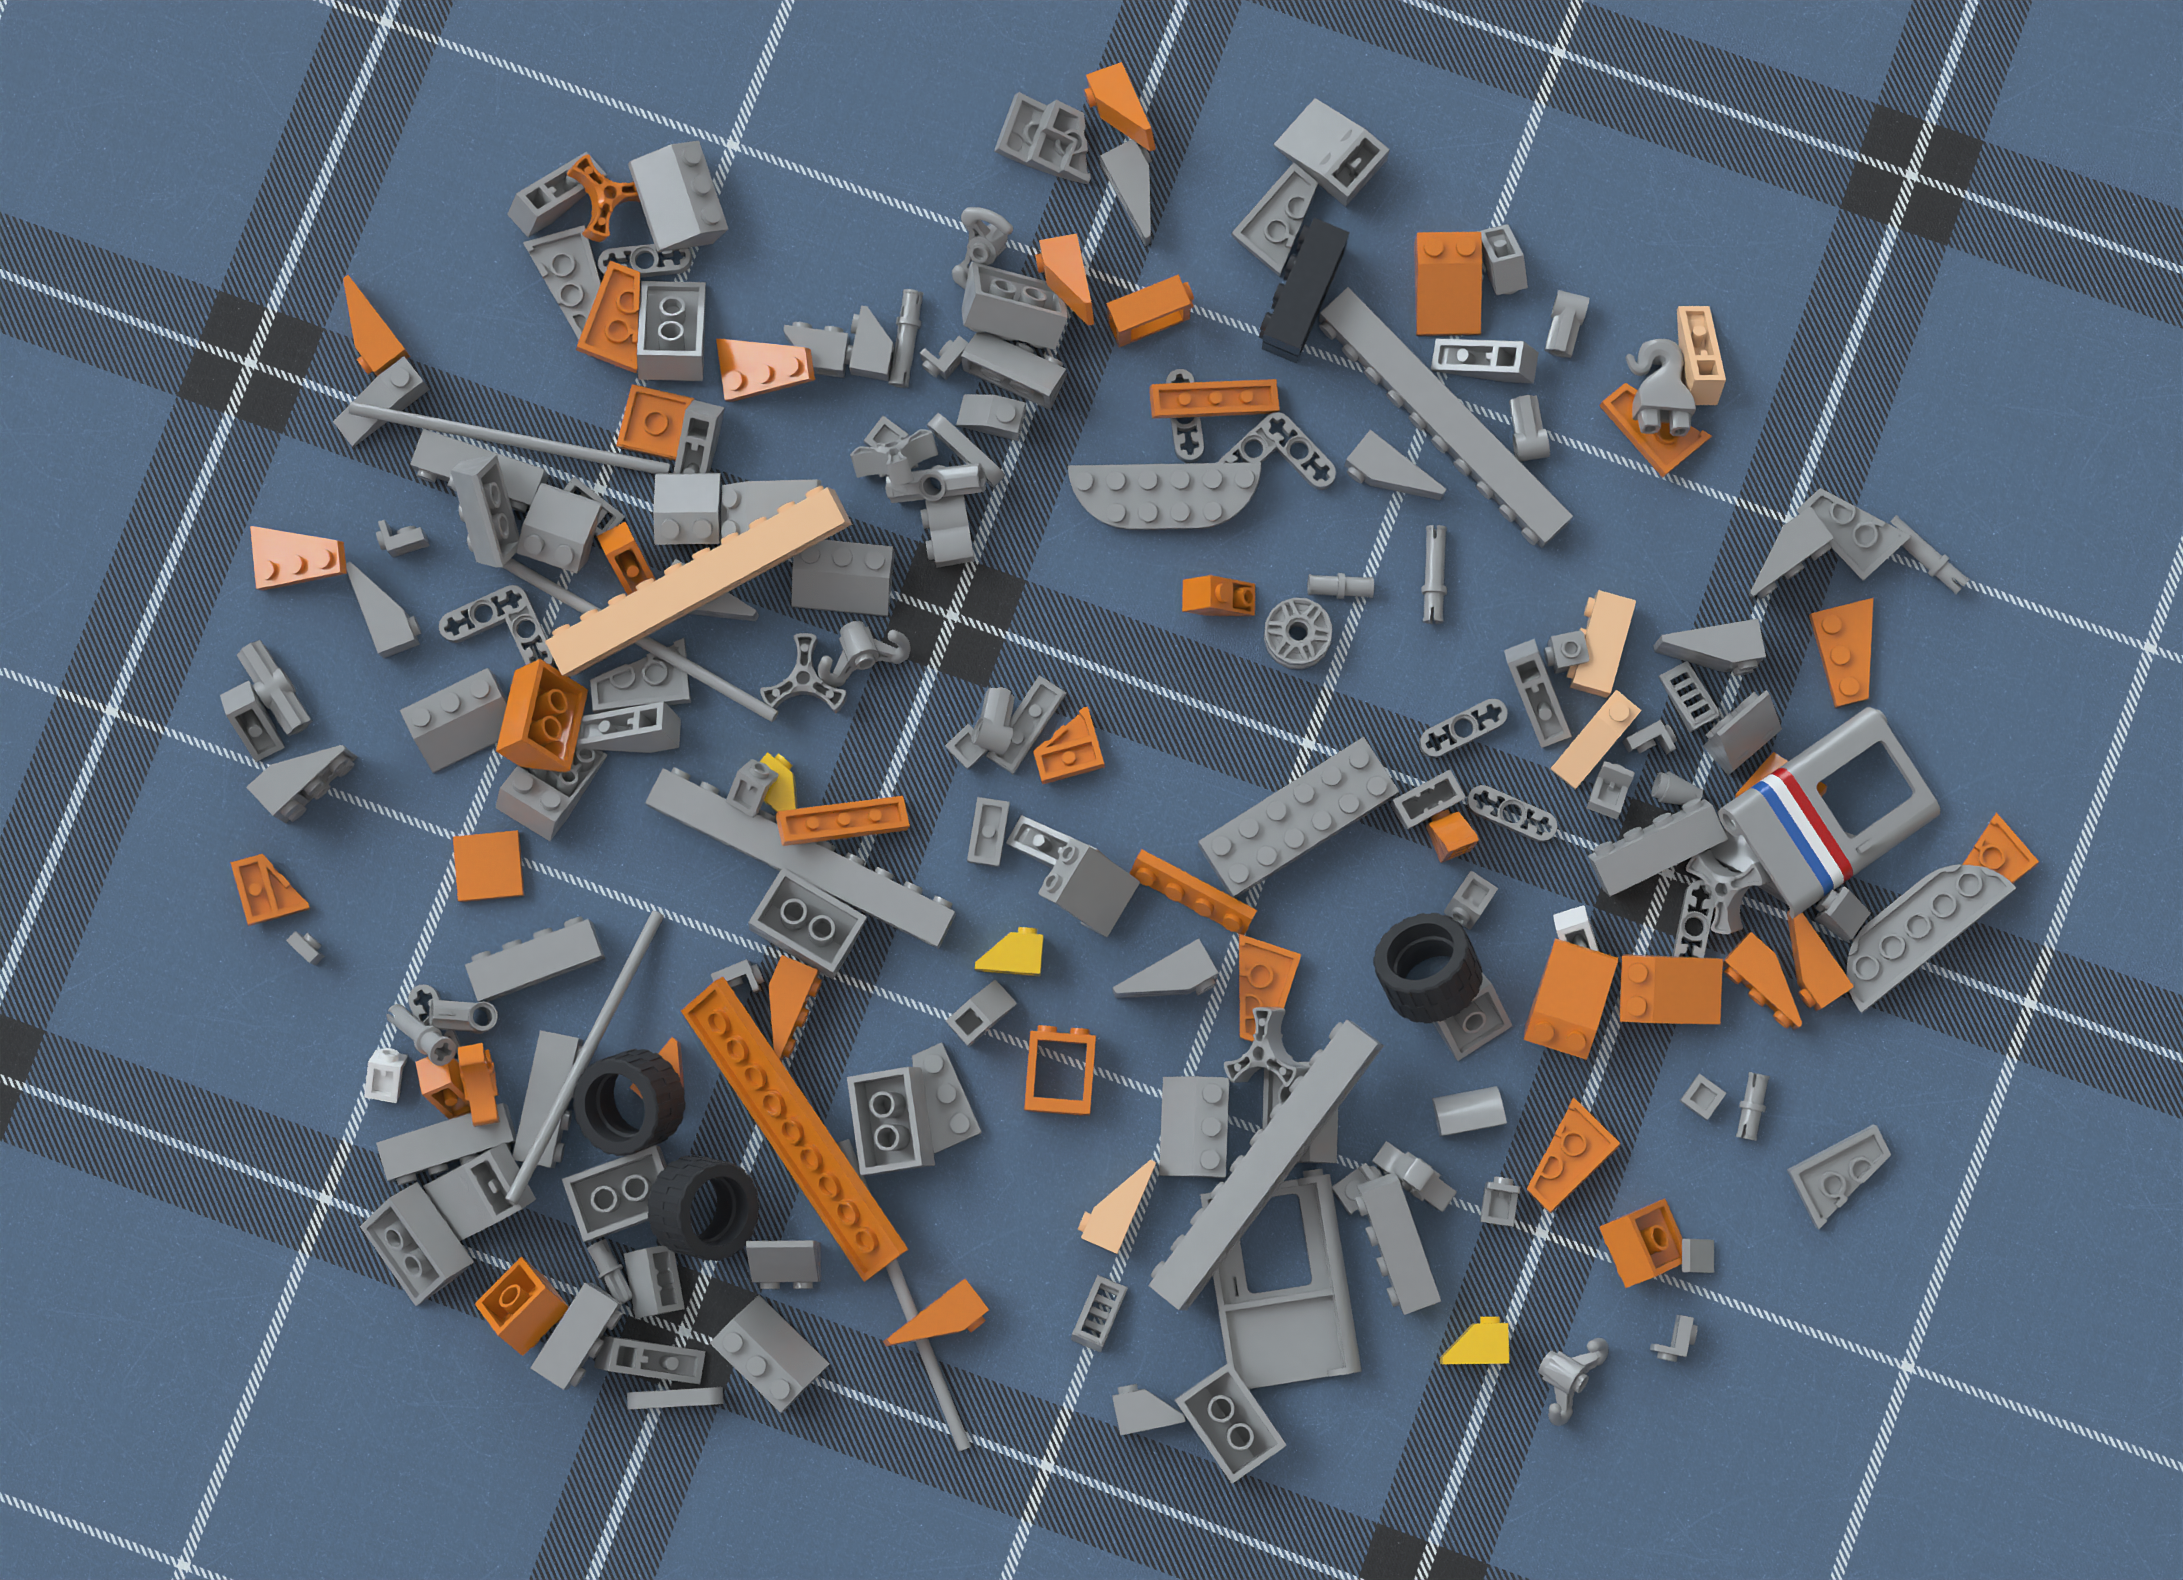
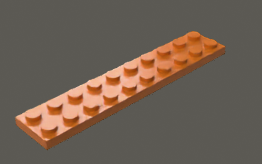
[681,977,909,1282]

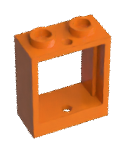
[1107,274,1194,348]
[1024,1025,1096,1116]

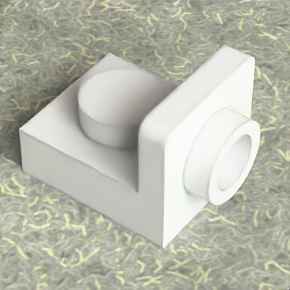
[364,1048,407,1103]

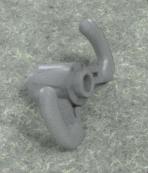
[952,207,1013,289]
[818,621,911,688]
[1538,1338,1609,1426]

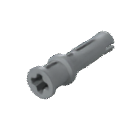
[386,1004,456,1066]

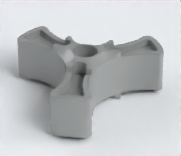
[850,429,938,487]
[760,633,847,713]
[1686,850,1773,934]
[1224,1007,1310,1087]
[1372,1141,1457,1212]

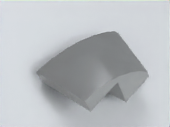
[994,92,1091,184]

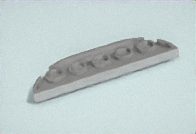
[1068,462,1262,530]
[1846,864,2017,1014]

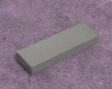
[986,675,1066,775]

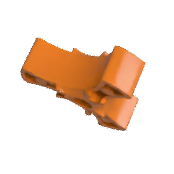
[567,154,640,242]
[458,1043,500,1127]

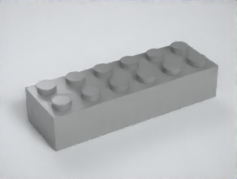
[1198,737,1399,898]

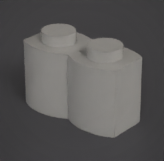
[920,495,975,567]

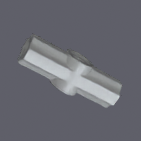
[885,463,986,503]
[236,640,313,737]

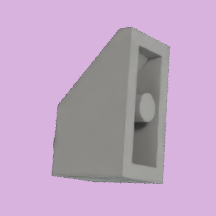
[1477,224,1528,295]
[956,394,1026,441]
[220,681,285,762]
[1112,1384,1186,1436]

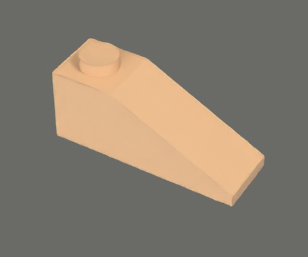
[1677,306,1726,405]
[1550,690,1642,789]
[1078,1160,1156,1254]

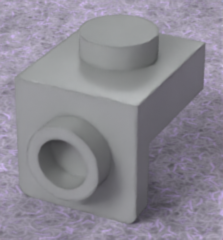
[1544,630,1589,674]
[1587,762,1635,820]
[1480,1177,1521,1227]
[1650,1315,1697,1362]

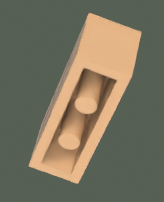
[1567,590,1636,698]

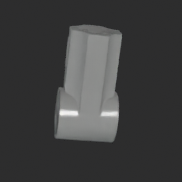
[1544,290,1590,358]
[1509,395,1550,462]
[971,687,1015,755]
[429,1000,498,1034]

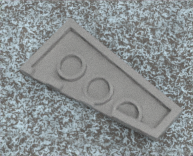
[523,225,601,357]

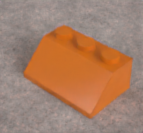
[496,659,588,772]

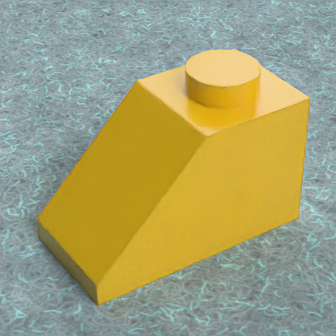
[760,752,798,812]
[975,927,1044,976]
[1440,1317,1509,1364]

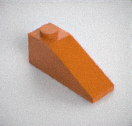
[1084,62,1156,151]
[1035,234,1094,326]
[343,275,411,376]
[1426,809,1479,863]
[1787,910,1854,1011]
[883,1279,989,1347]

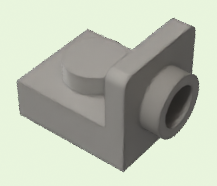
[920,336,968,380]
[376,520,430,557]
[1622,720,1677,755]
[725,759,779,818]
[1444,871,1498,930]
[711,959,764,993]
[1332,1163,1382,1215]

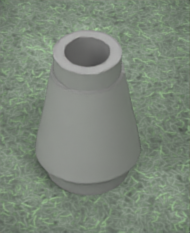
[1651,771,1703,805]

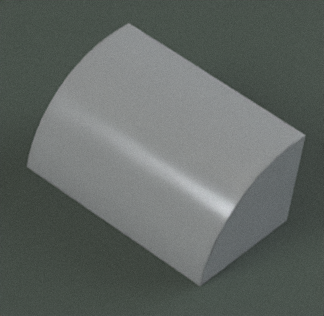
[1391,770,1466,829]
[1432,1086,1507,1137]
[624,1246,685,1319]

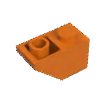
[1182,575,1255,616]

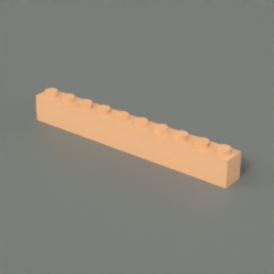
[545,486,852,677]

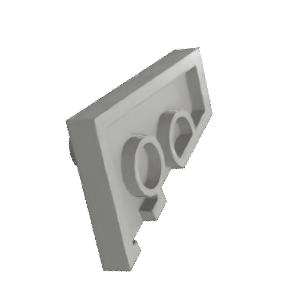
[1231,163,1318,277]
[1796,488,1911,581]
[590,638,691,714]
[912,1042,982,1154]
[1787,1124,1891,1229]

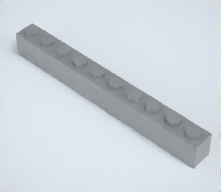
[1319,287,1573,548]
[645,767,956,949]
[1148,1020,1384,1311]

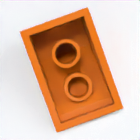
[1414,232,1482,336]
[1524,938,1618,1060]
[1619,954,1723,1025]

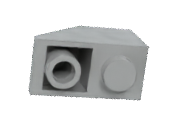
[845,305,894,381]
[783,322,850,378]
[1814,886,1870,942]
[946,979,1017,1048]

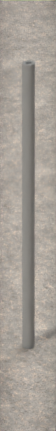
[349,401,670,474]
[502,558,779,722]
[505,910,664,1205]
[837,1139,971,1451]

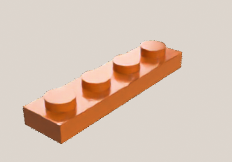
[1149,379,1280,419]
[776,796,910,846]
[1129,849,1257,935]

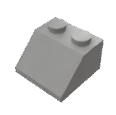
[653,473,722,545]
[516,483,603,574]
[1432,973,1512,1061]

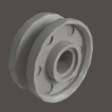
[1264,598,1332,669]

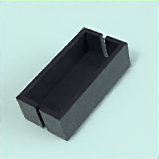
[1259,218,1350,364]

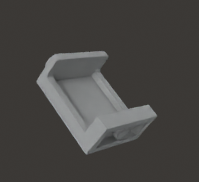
[1038,838,1140,937]

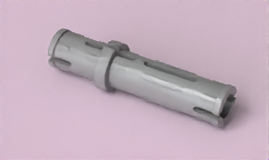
[888,289,924,388]
[1890,515,1970,595]
[1421,525,1447,624]

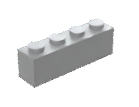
[410,429,549,513]
[1588,799,1728,896]
[465,916,605,1002]
[513,1030,583,1169]
[376,1103,517,1186]
[1355,1172,1441,1315]

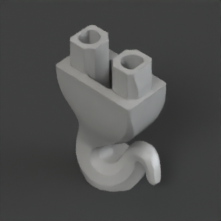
[1625,339,1696,437]

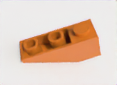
[1723,932,1802,1029]
[769,955,822,1062]

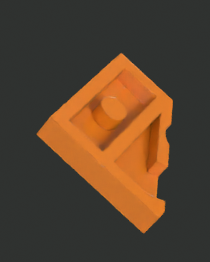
[1033,706,1105,785]
[230,854,310,926]

